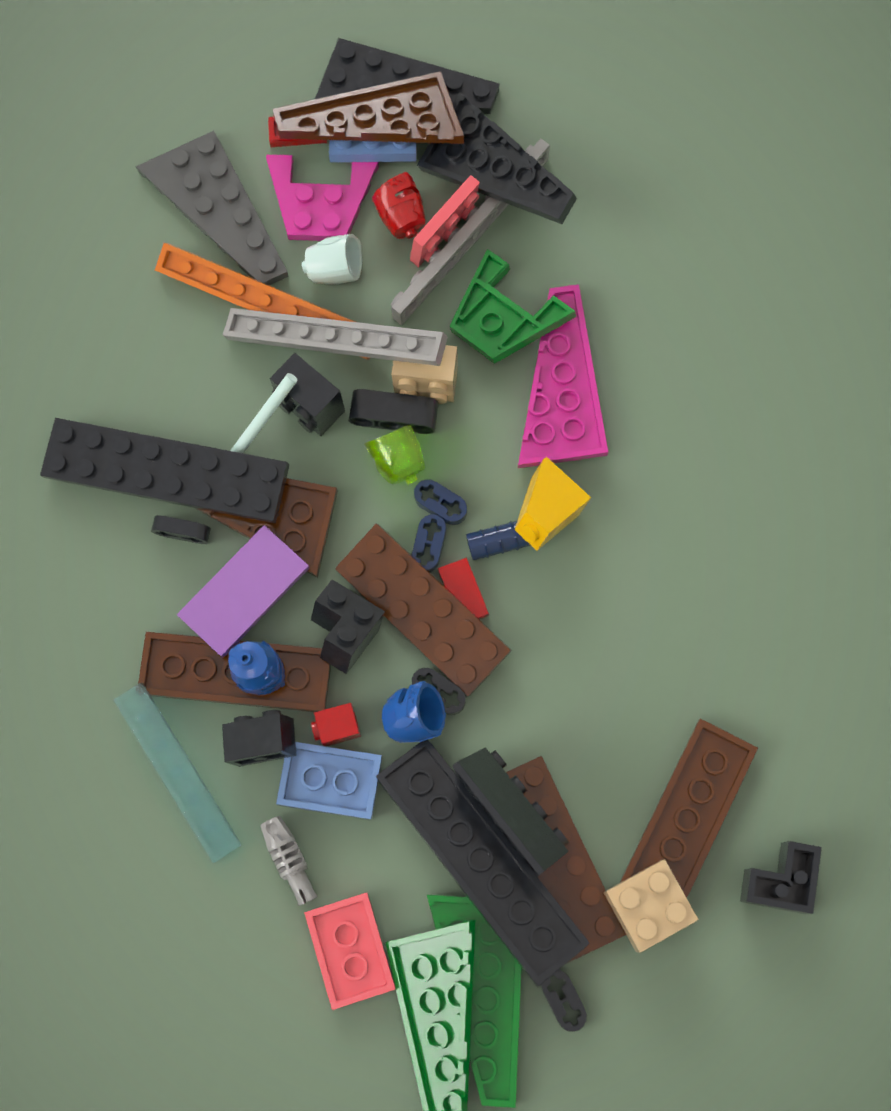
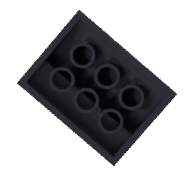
[452,747,569,877]

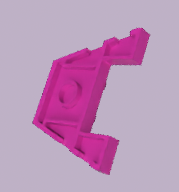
[266,154,379,241]

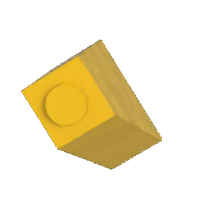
[514,457,591,551]

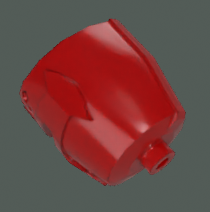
[372,172,425,239]

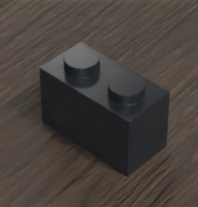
[222,710,297,767]

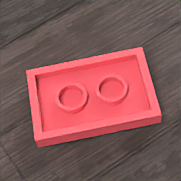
[410,175,480,268]
[304,892,396,1010]

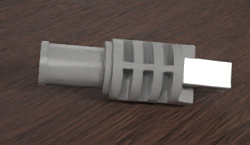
[261,816,318,906]

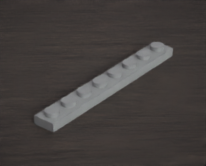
[391,139,550,325]
[223,308,448,366]

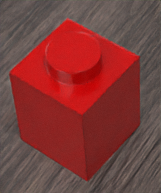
[311,703,361,747]

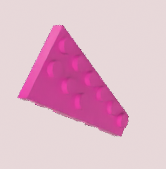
[518,284,608,468]

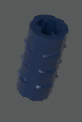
[466,521,531,561]

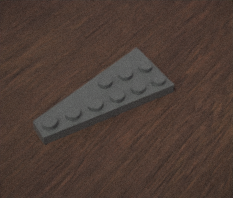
[136,131,289,285]

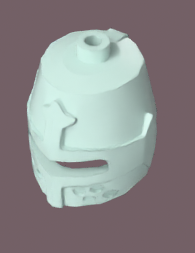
[302,234,362,284]

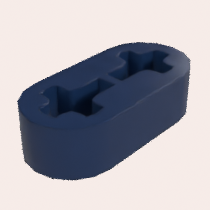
[414,479,467,525]
[412,514,446,572]

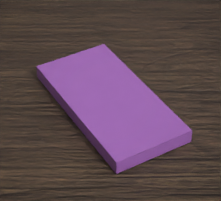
[177,525,310,658]

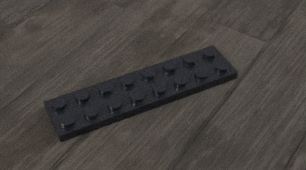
[40,418,289,524]
[376,740,590,987]

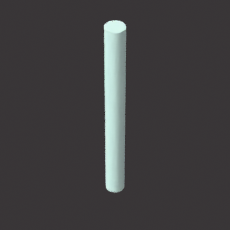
[230,373,297,453]

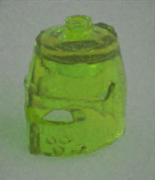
[364,425,426,485]

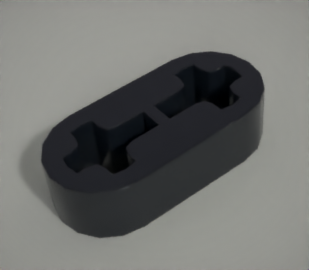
[151,515,211,544]
[412,668,466,715]
[541,970,587,1032]

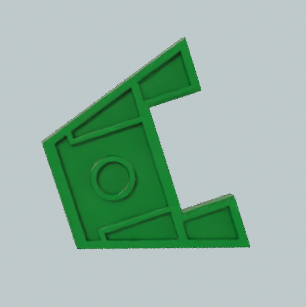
[449,249,576,364]

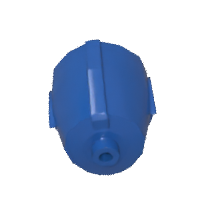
[228,641,286,695]
[382,681,446,743]

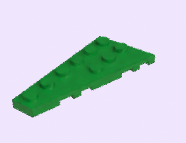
[427,895,522,1108]

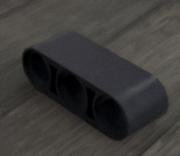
[348,389,439,434]

